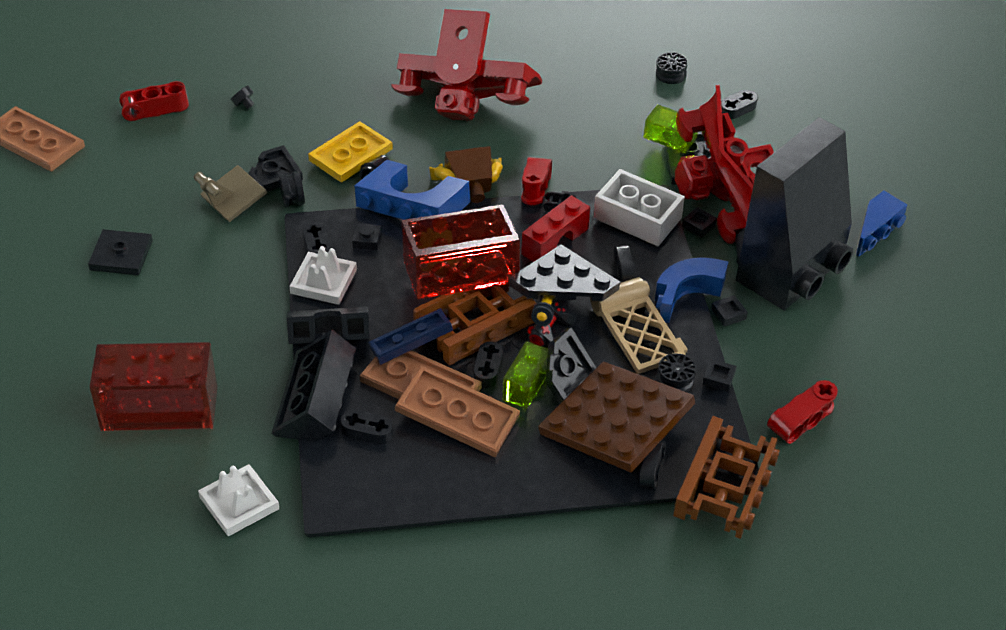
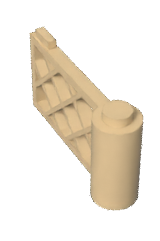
[590,277,688,374]

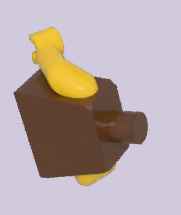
[429,146,503,203]

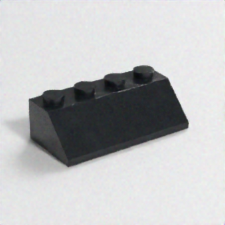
[271,330,356,442]

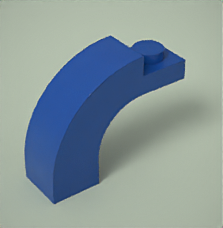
[655,258,728,323]

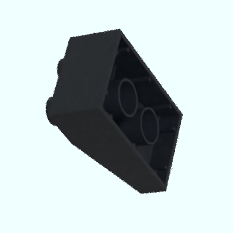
[735,117,853,311]

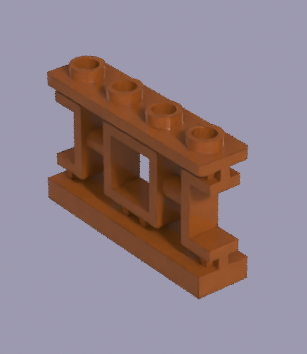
[413,268,537,365]
[673,416,780,539]

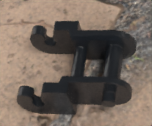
[543,191,577,212]

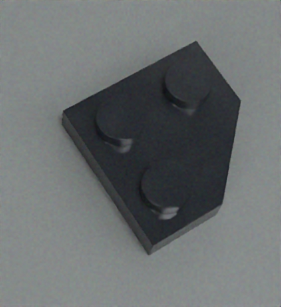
[249,145,303,192]
[545,328,596,404]

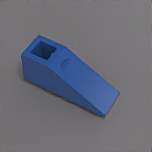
[856,190,907,257]

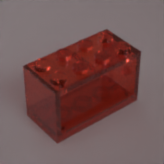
[402,204,520,299]
[90,342,217,431]

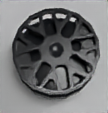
[656,52,687,84]
[279,171,305,208]
[657,353,697,393]

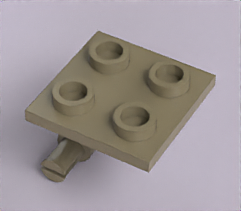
[194,165,267,222]

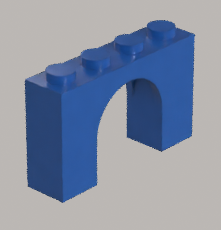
[354,160,470,230]

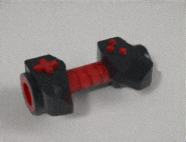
[528,299,577,348]

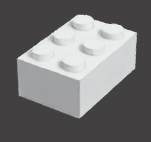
[593,169,685,246]

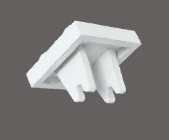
[290,246,357,305]
[198,464,279,536]

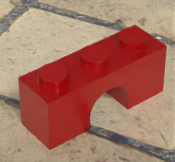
[521,195,590,262]

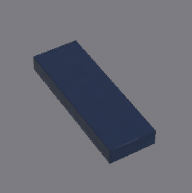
[368,308,453,365]

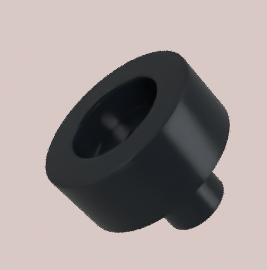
[230,85,254,109]

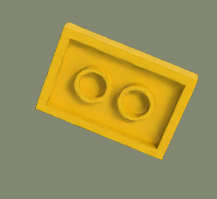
[308,121,393,183]

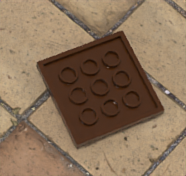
[538,361,695,472]

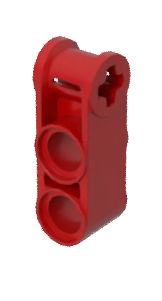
[119,81,189,121]
[521,157,552,205]
[767,380,838,444]

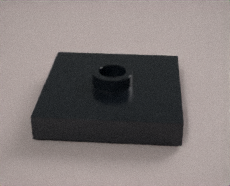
[88,229,153,275]

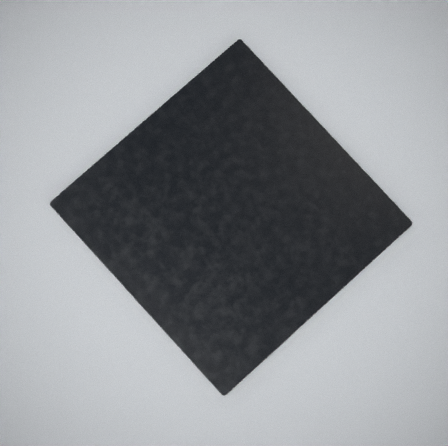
[285,185,764,537]

